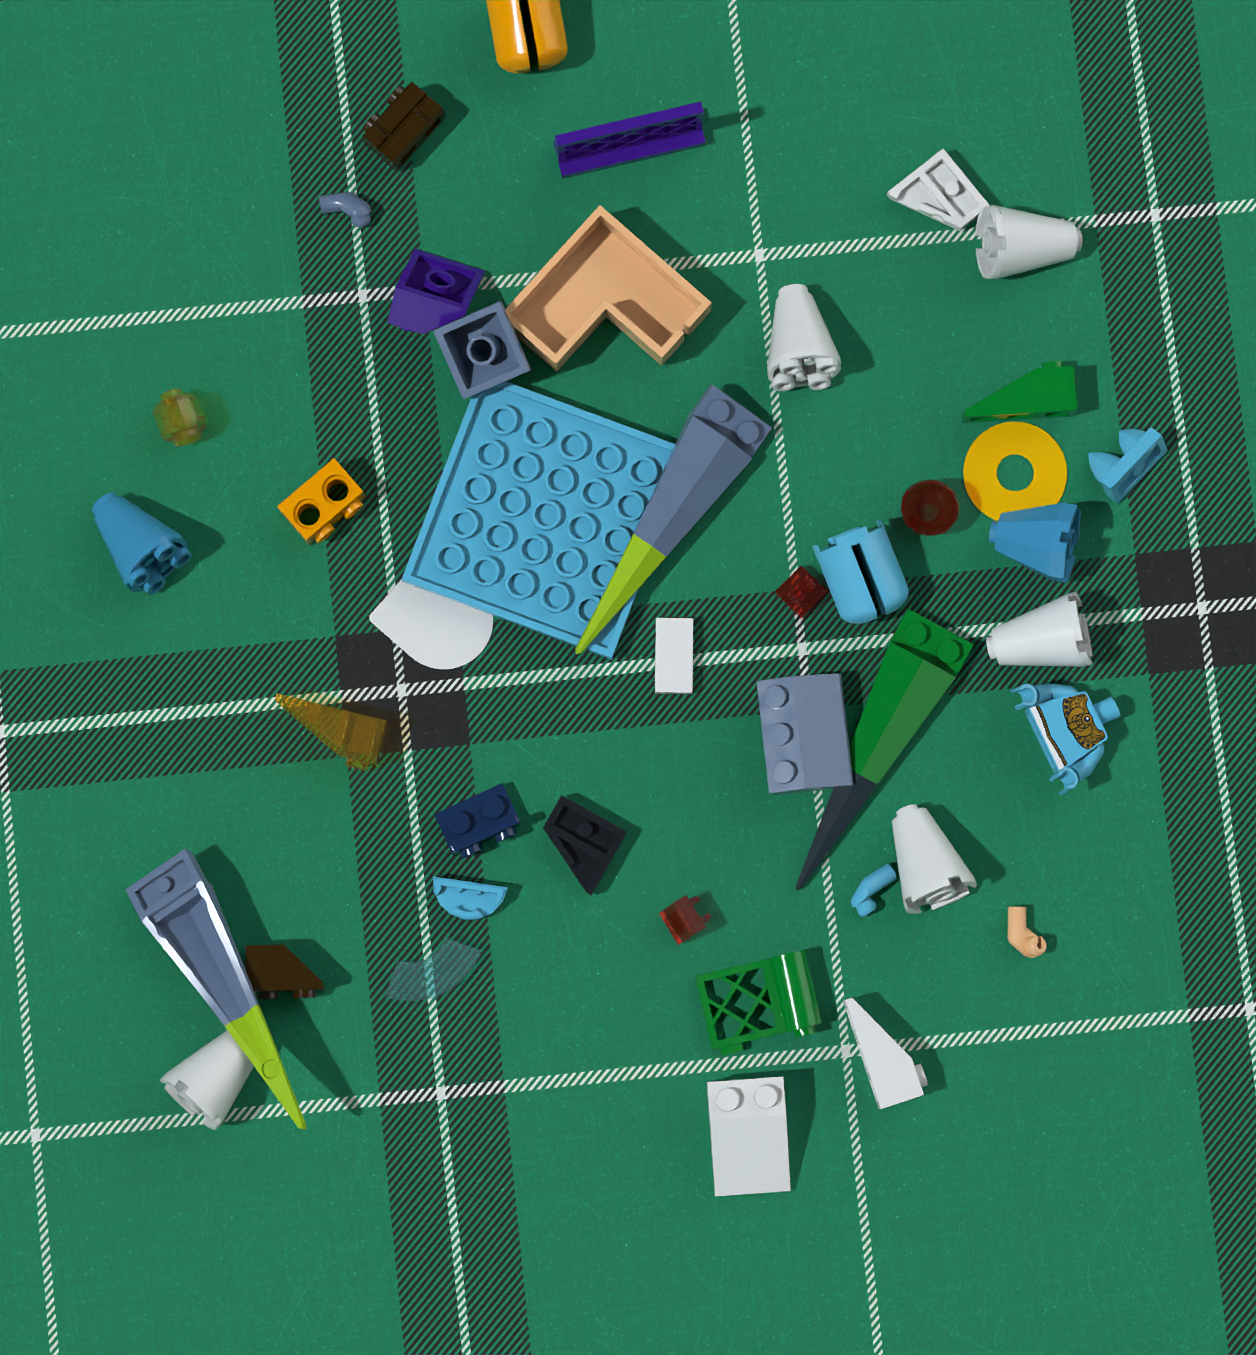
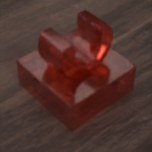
[774,566,828,619]
[659,895,711,945]

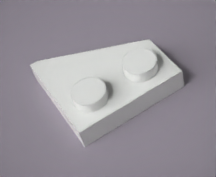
[887,149,990,231]

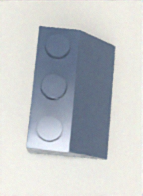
[756,674,854,795]

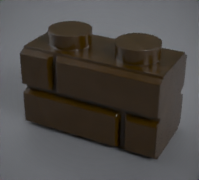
[362,82,446,171]

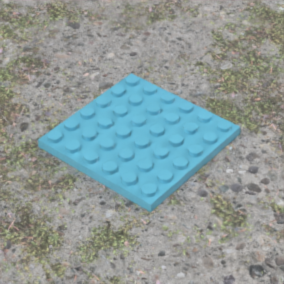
[401,381,675,660]

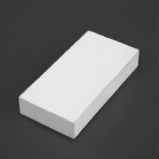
[655,618,693,694]

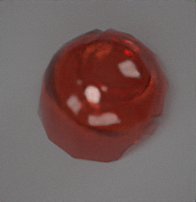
[900,479,959,536]

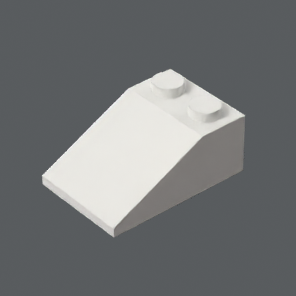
[706,1077,791,1196]

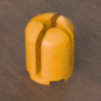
[485,0,568,74]

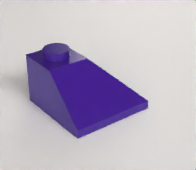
[387,249,485,334]

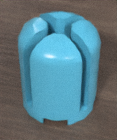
[812,519,909,624]

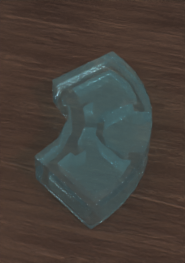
[385,938,482,1001]

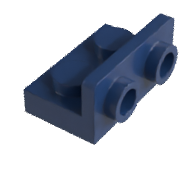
[434,783,522,859]

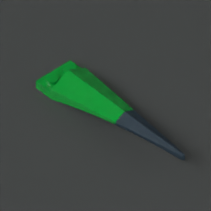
[796,609,974,890]

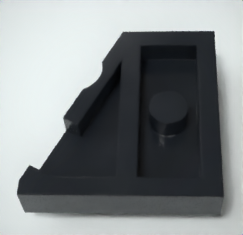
[543,795,627,896]

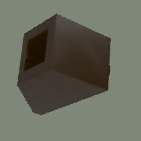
[246,945,325,999]

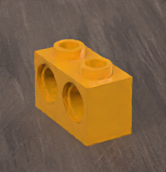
[277,458,365,545]

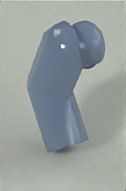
[319,192,371,227]

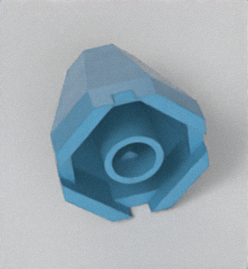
[989,503,1081,583]

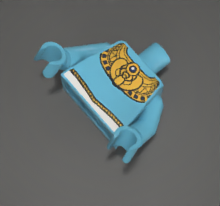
[1010,683,1121,796]

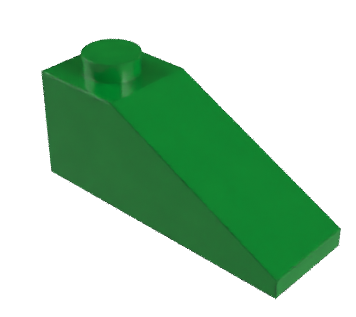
[962,361,1077,423]

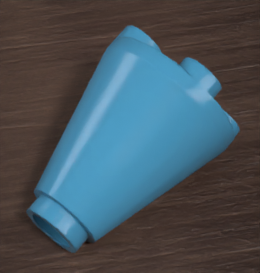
[92,492,191,595]

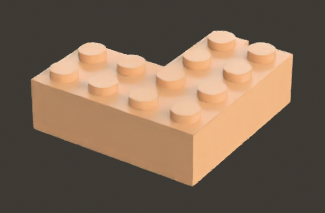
[505,205,712,372]

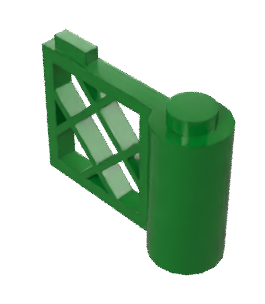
[695,950,823,1055]

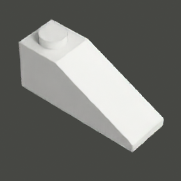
[843,998,928,1109]

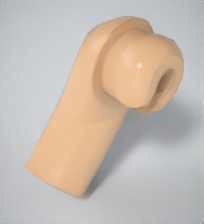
[1008,907,1047,958]

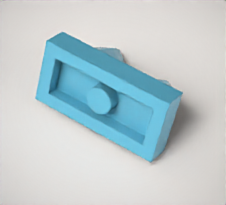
[1088,427,1168,504]

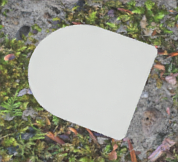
[369,580,493,669]

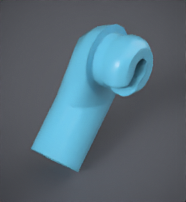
[851,864,896,917]

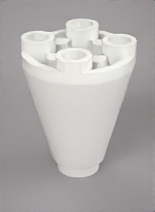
[767,284,841,391]

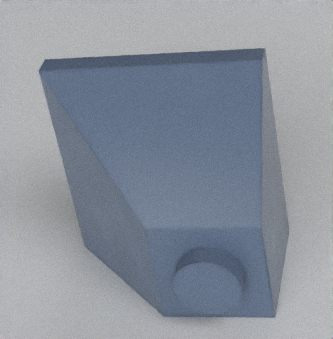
[433,301,531,399]

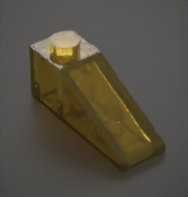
[275,693,388,772]

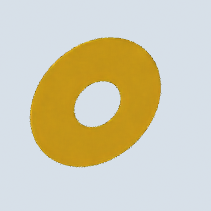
[963,422,1067,521]

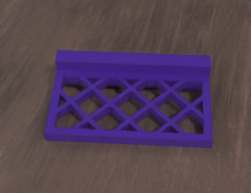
[553,101,706,179]

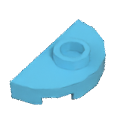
[433,877,508,920]

